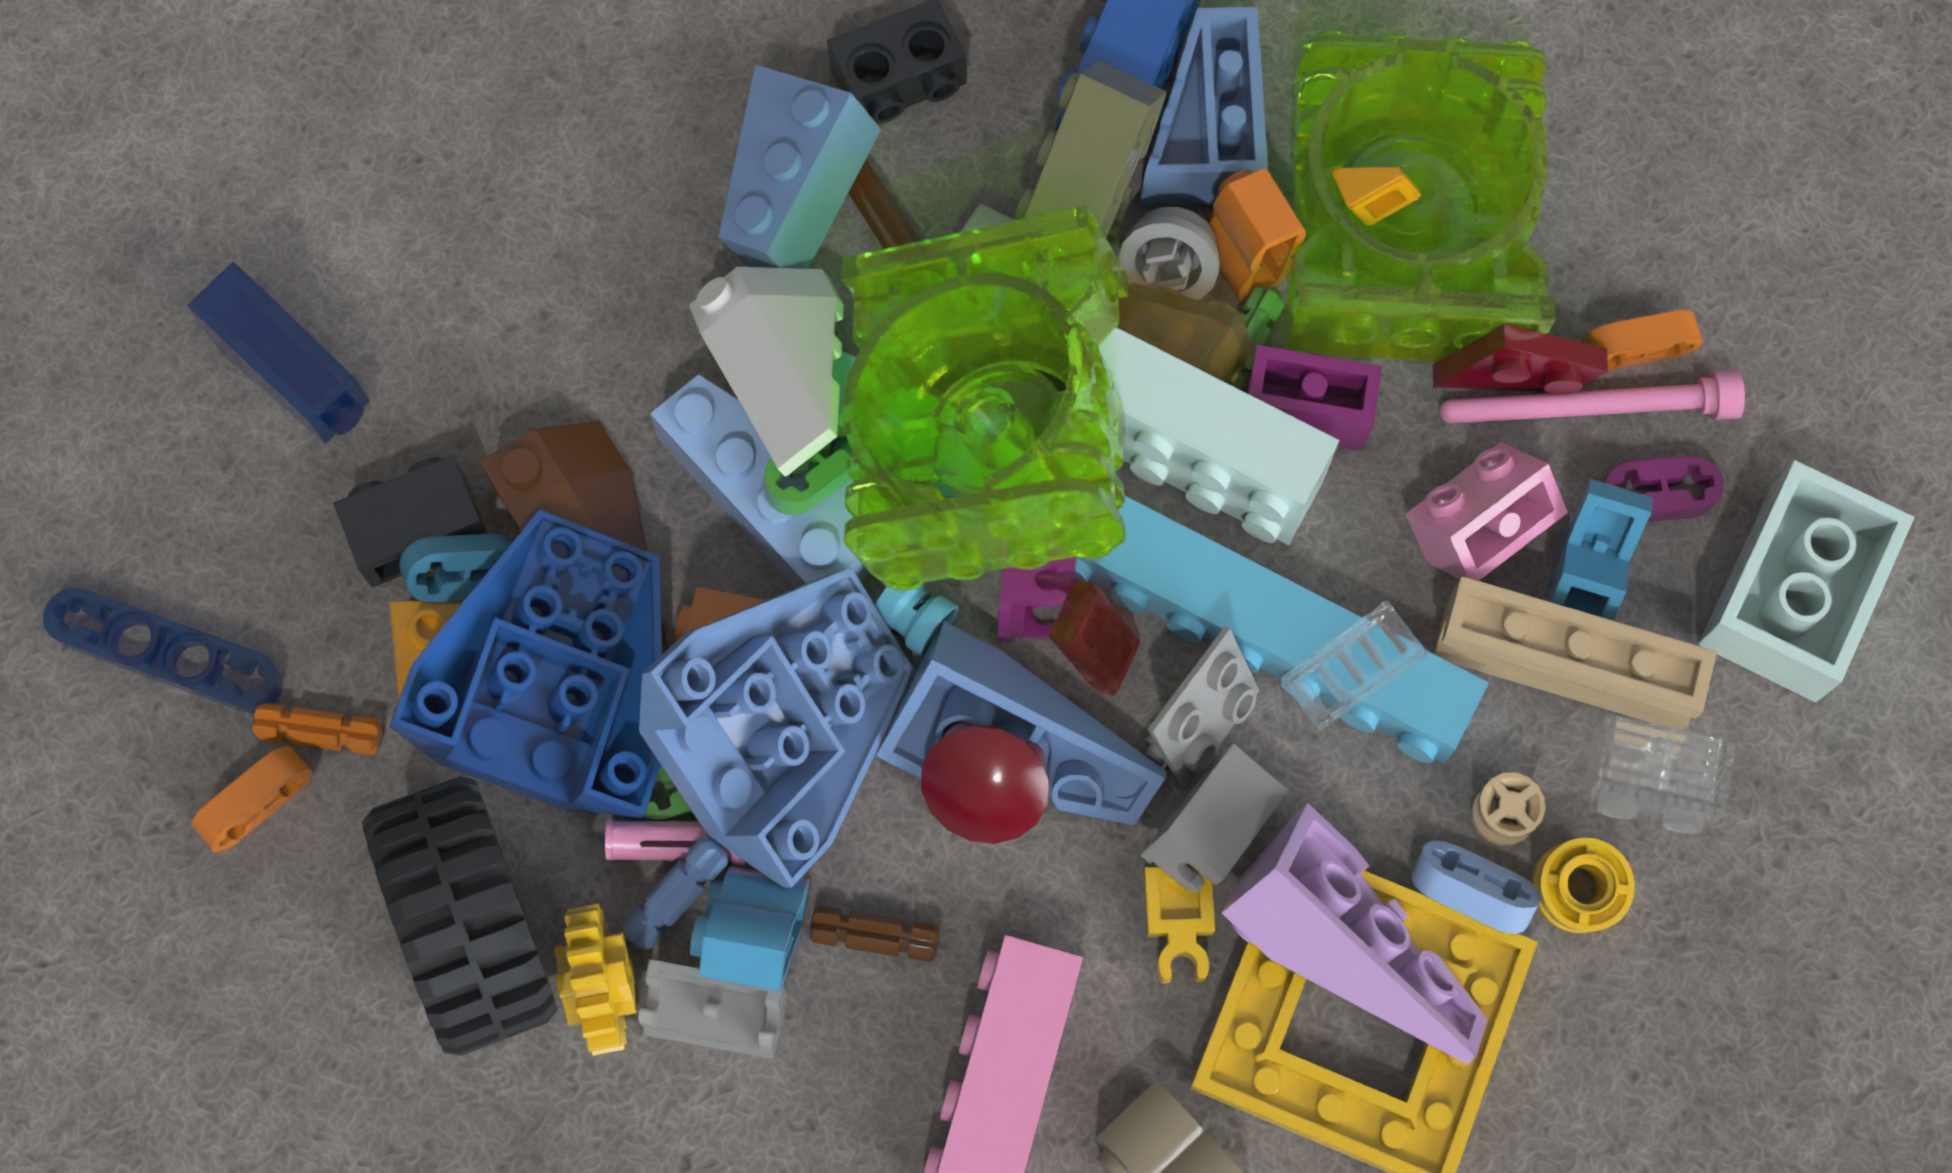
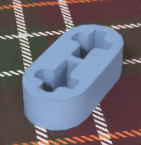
[1411,840,1540,934]

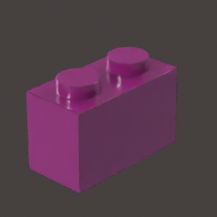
[1245,345,1382,451]

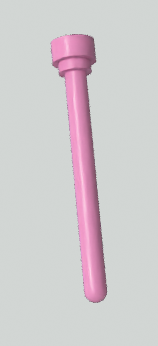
[1439,369,1745,424]

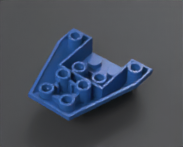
[389,510,662,818]

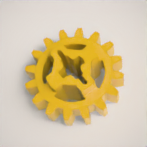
[554,903,638,1056]

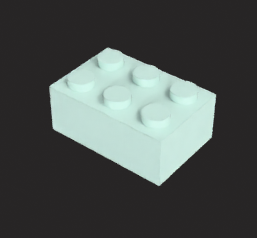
[1698,460,1915,702]

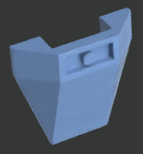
[639,567,915,888]

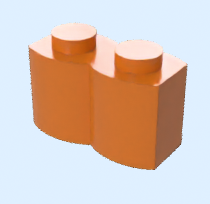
[1207,167,1306,302]

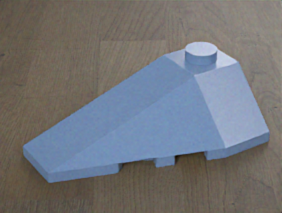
[876,621,1166,825]

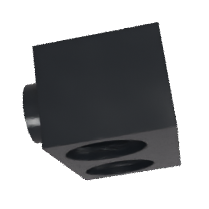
[827,0,966,124]

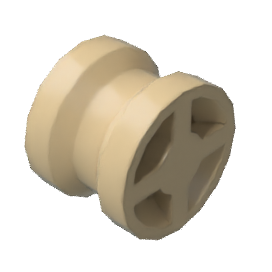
[1471,772,1546,846]

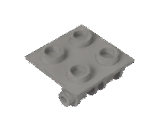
[1143,626,1260,790]

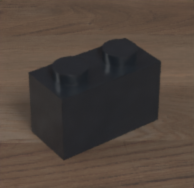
[333,455,488,588]

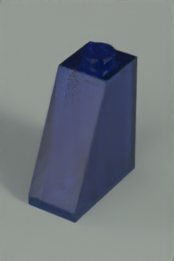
[187,262,369,444]

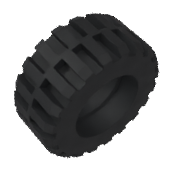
[362,776,558,1056]

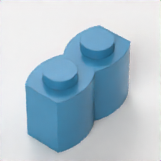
[690,865,810,991]

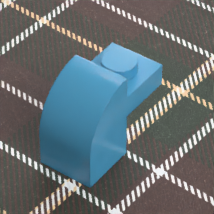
[1545,479,1653,621]

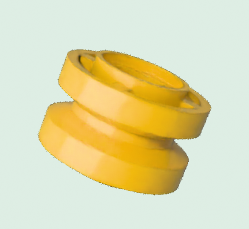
[1530,838,1635,933]

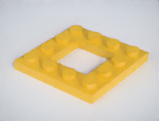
[1190,871,1538,1173]

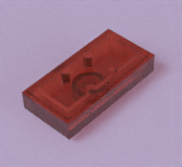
[1049,579,1141,697]

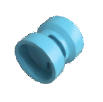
[875,569,959,657]

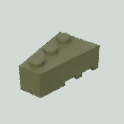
[1014,60,1167,276]

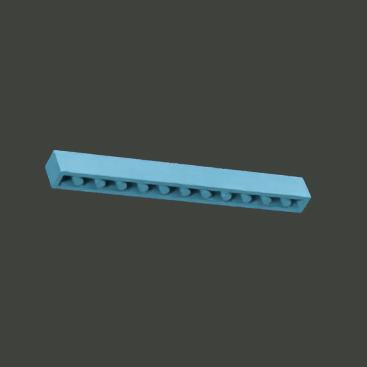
[831,351,1489,764]

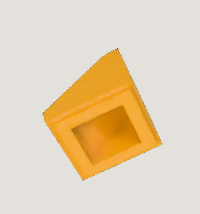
[1331,167,1422,226]

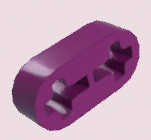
[1603,456,1724,522]

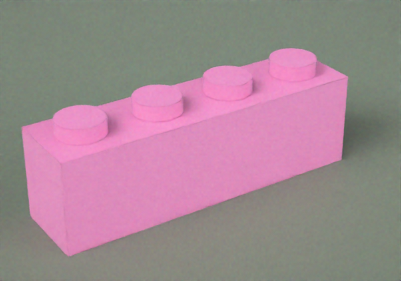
[924,935,1083,1173]

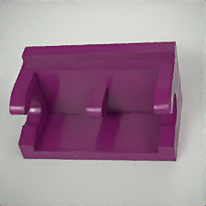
[997,543,1077,643]

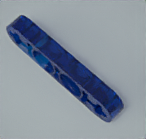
[42,588,283,713]

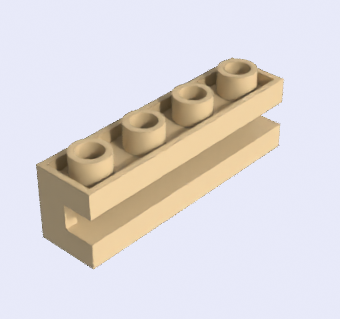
[1433,576,1717,732]

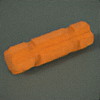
[252,703,383,755]

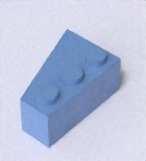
[1140,7,1268,206]
[718,65,881,269]

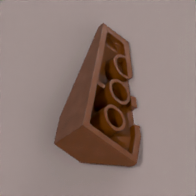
[479,421,669,654]

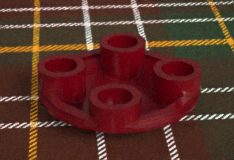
[921,722,1049,844]

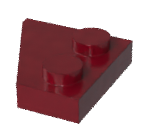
[1433,324,1608,395]

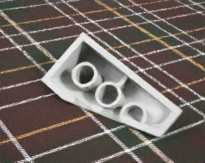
[689,267,844,477]

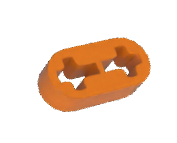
[1581,310,1703,371]
[191,746,313,853]

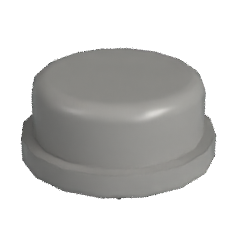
[1118,207,1221,306]

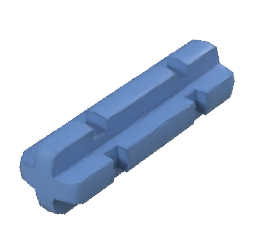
[622,836,728,950]

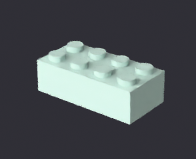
[1068,324,1340,545]

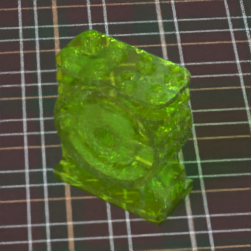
[1284,30,1555,363]
[841,205,1128,591]

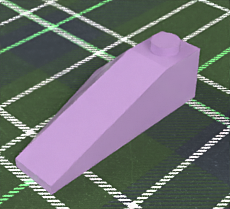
[1222,803,1488,1064]

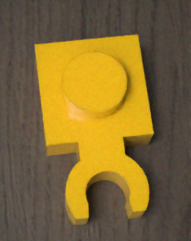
[1143,866,1215,984]

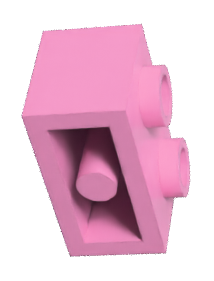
[1405,442,1568,581]

